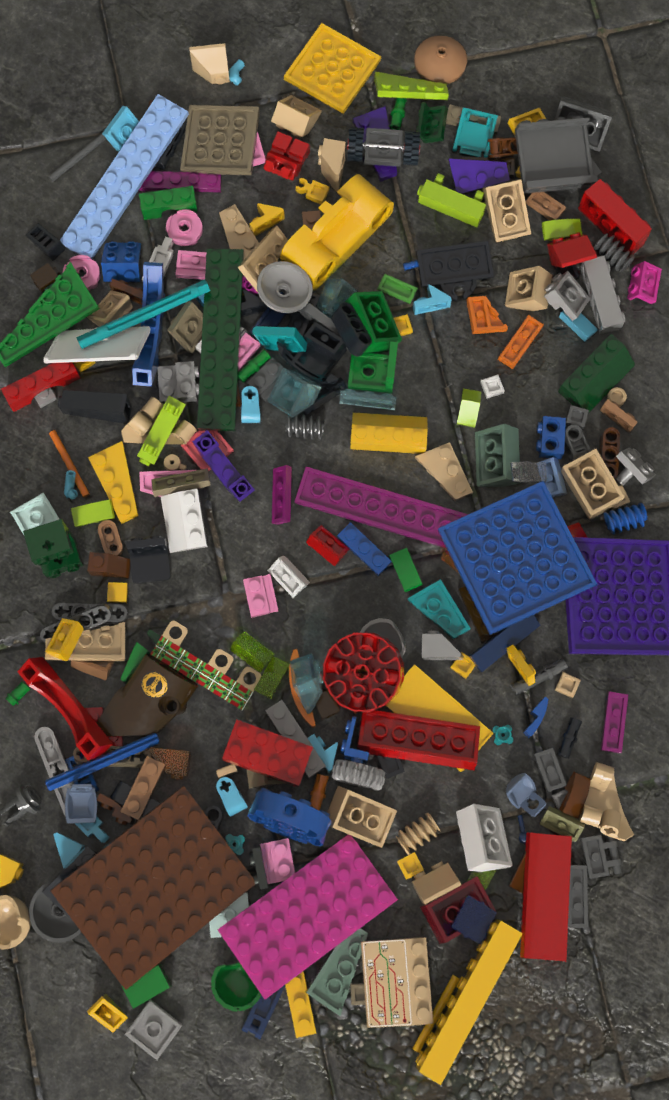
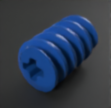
[604,503,647,535]

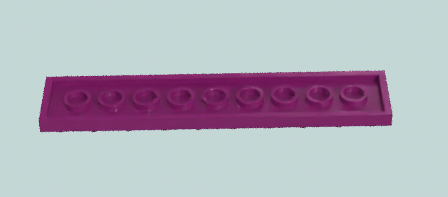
[295,467,469,548]

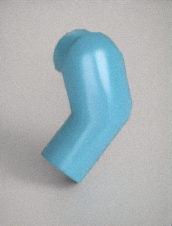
[229,59,245,85]
[64,470,78,500]

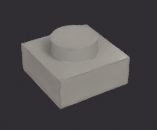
[34,388,57,408]

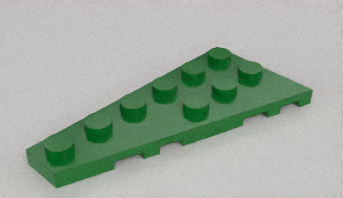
[0,262,100,368]

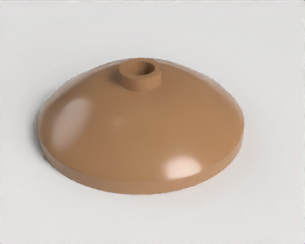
[414,36,467,84]

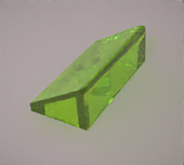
[230,631,274,672]
[254,656,290,699]

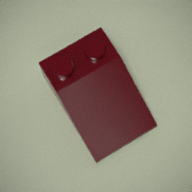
[420,876,497,944]

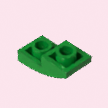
[389,548,423,592]

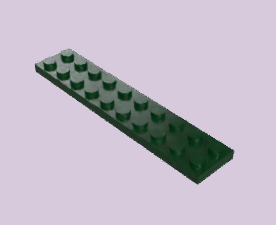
[197,249,244,431]

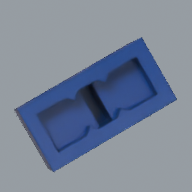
[536,416,566,459]

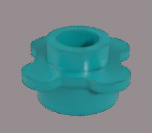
[492,725,513,745]
[225,834,245,855]

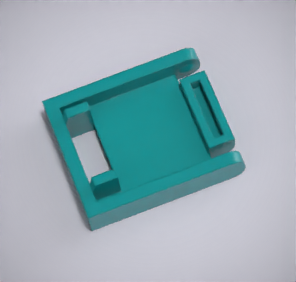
[453,108,498,157]
[252,326,307,352]

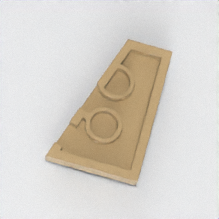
[415,442,473,501]

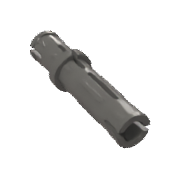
[511,658,568,696]

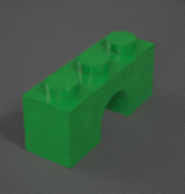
[139,186,197,220]

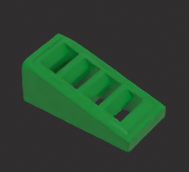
[120,642,150,684]

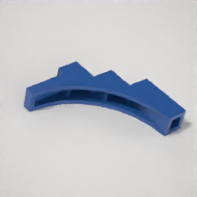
[132,262,165,386]

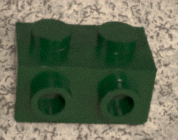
[416,102,448,143]

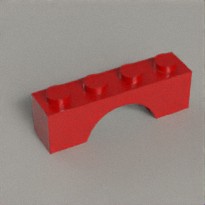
[1,362,81,412]

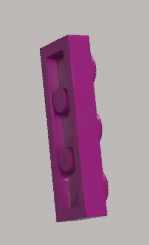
[272,465,292,525]
[601,691,628,754]

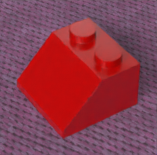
[547,232,597,268]

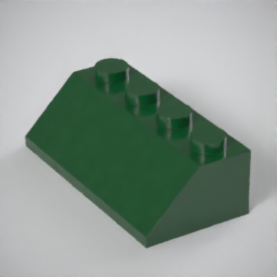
[558,334,635,414]

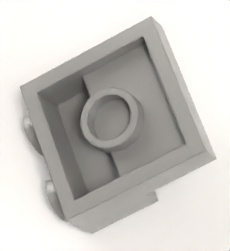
[544,271,591,321]
[158,361,199,404]

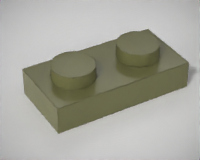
[540,806,585,842]

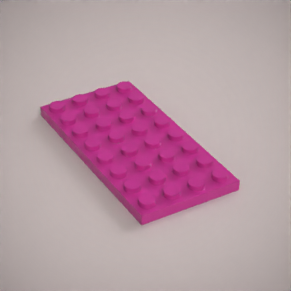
[218,834,398,1000]

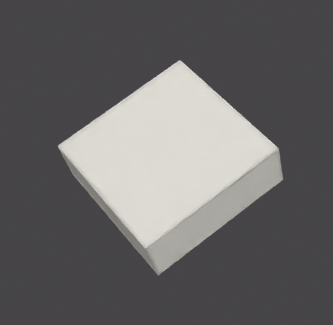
[480,375,505,399]

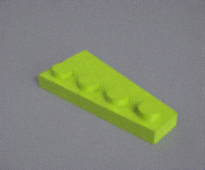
[374,72,449,100]

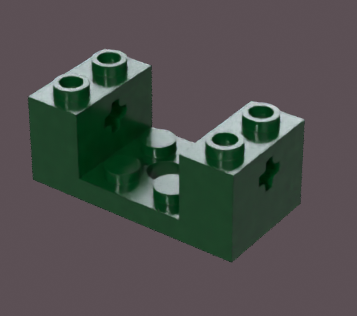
[23,519,84,578]

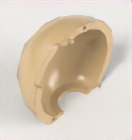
[0,895,31,950]

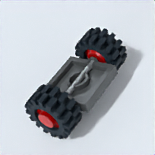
[347,127,420,167]

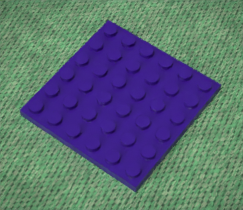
[566,537,669,655]

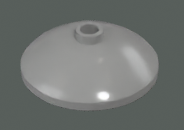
[257,261,313,313]

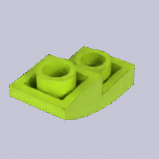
[542,219,582,241]
[71,500,115,527]

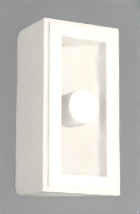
[267,556,310,598]

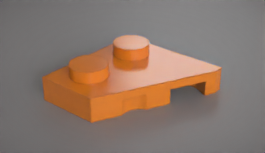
[466,296,508,334]

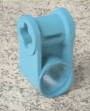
[241,386,260,423]
[216,777,248,817]

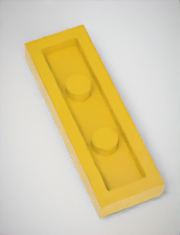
[285,971,316,1038]

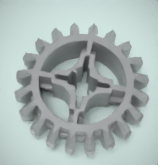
[332,760,385,790]

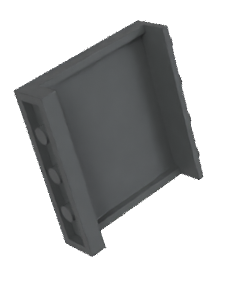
[515,116,598,194]

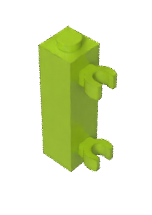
[417,173,486,228]
[137,396,186,467]

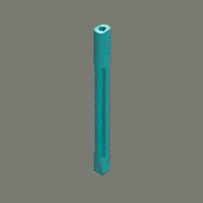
[76,280,210,349]

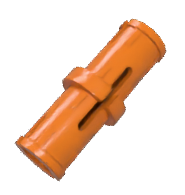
[310,774,329,811]

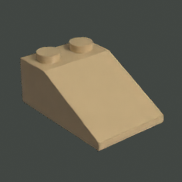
[482,180,531,242]
[327,786,397,848]

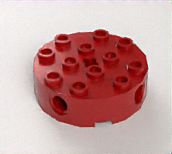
[323,632,404,712]

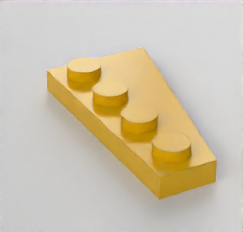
[88,441,139,524]

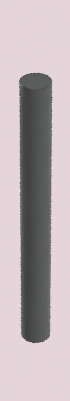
[48,134,106,182]

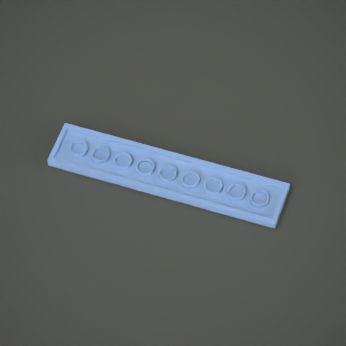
[60,94,189,260]

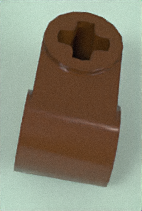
[487,137,518,158]

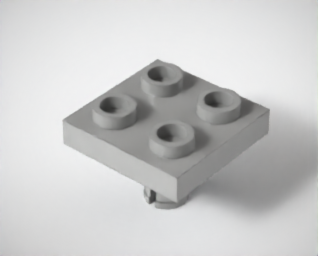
[616,448,656,485]

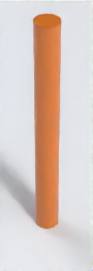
[49,430,90,498]

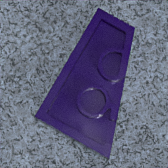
[448,159,510,194]

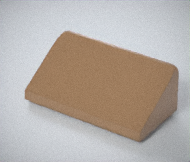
[71,660,115,680]

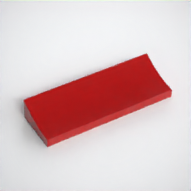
[357,710,480,770]
[520,833,572,962]

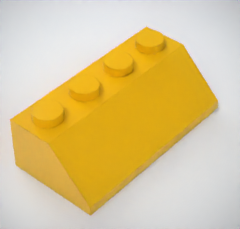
[350,413,428,454]

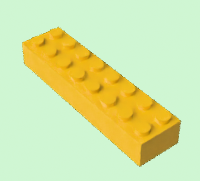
[415,920,523,1085]

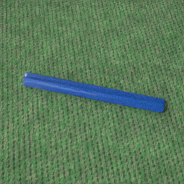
[45,733,159,791]

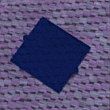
[451,895,497,945]

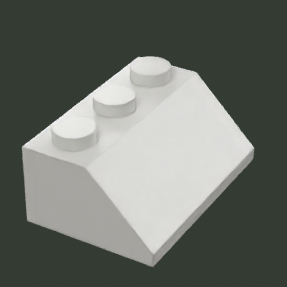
[161,489,208,553]
[456,804,512,872]

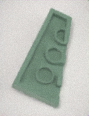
[305,928,368,1016]

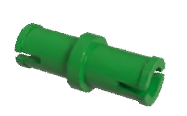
[389,98,407,130]
[238,349,271,383]

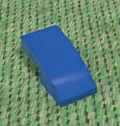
[523,696,548,738]

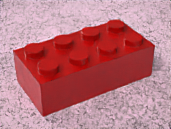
[578,179,652,257]
[222,719,313,788]

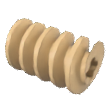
[396,813,441,855]

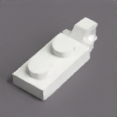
[142,237,174,281]

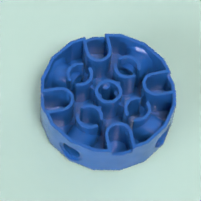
[247,788,332,846]

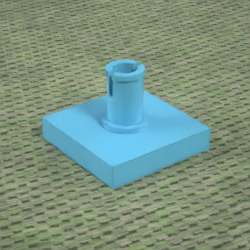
[102,106,139,153]

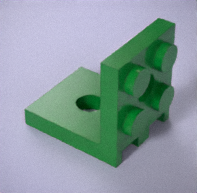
[348,341,398,393]

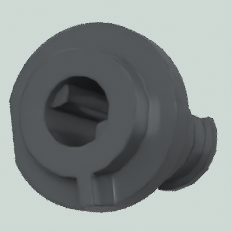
[0,783,41,827]

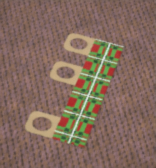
[151,621,262,710]

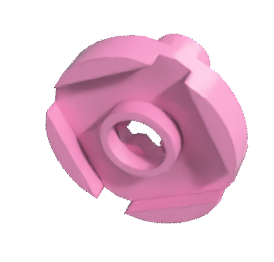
[166,209,203,246]
[63,255,100,290]

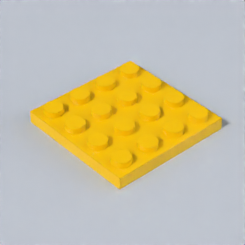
[284,23,381,114]

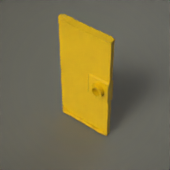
[386,664,493,772]

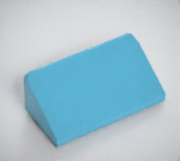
[559,311,598,342]

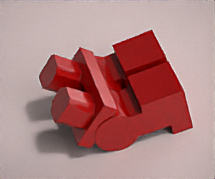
[263,132,310,181]

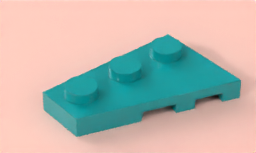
[407,579,471,639]

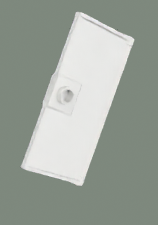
[44,326,151,364]

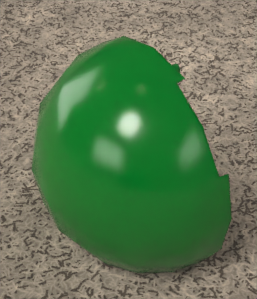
[211,963,261,1011]

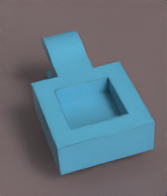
[75,815,110,843]

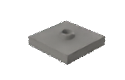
[124,999,183,1060]

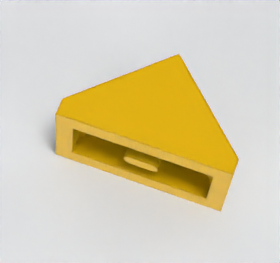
[87,994,128,1032]

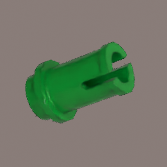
[5,681,31,706]

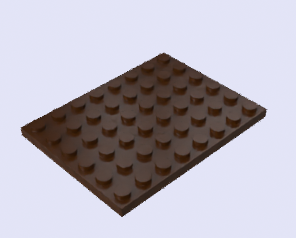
[50,786,255,990]

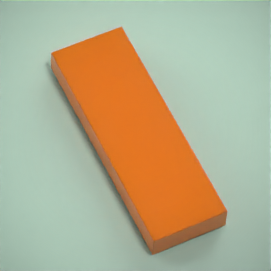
[498,315,544,369]

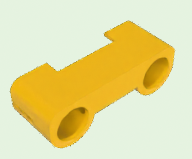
[280,174,394,291]

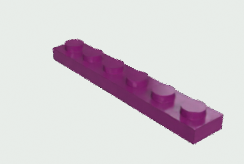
[138,171,222,192]

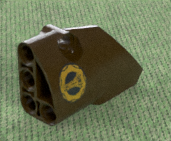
[96,653,198,736]

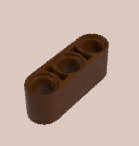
[599,427,620,479]

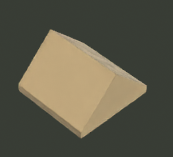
[88,290,133,327]

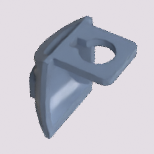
[506,773,547,817]
[65,784,97,824]

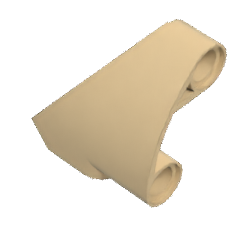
[121,397,197,445]
[579,762,634,841]

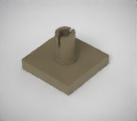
[167,301,203,353]

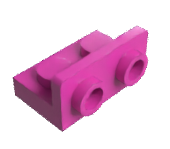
[627,261,662,304]

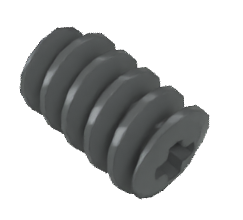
[594,233,635,273]
[285,413,325,440]

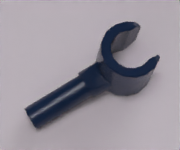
[518,815,528,844]

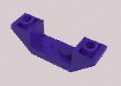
[192,430,254,502]

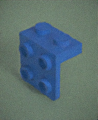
[101,241,141,282]
[341,716,369,764]

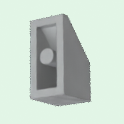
[422,631,464,660]

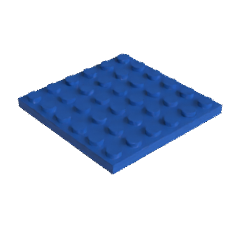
[438,481,597,635]

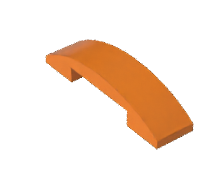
[289,649,316,728]

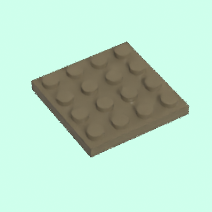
[180,105,260,175]

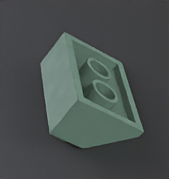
[475,424,521,487]

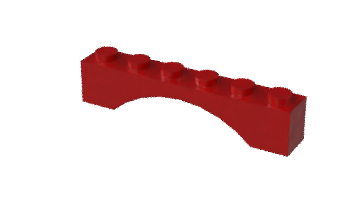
[18,657,113,760]

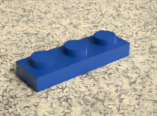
[337,522,392,576]

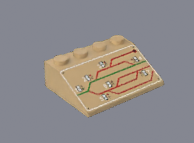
[361,937,433,1028]

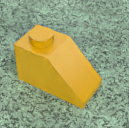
[0,854,24,889]

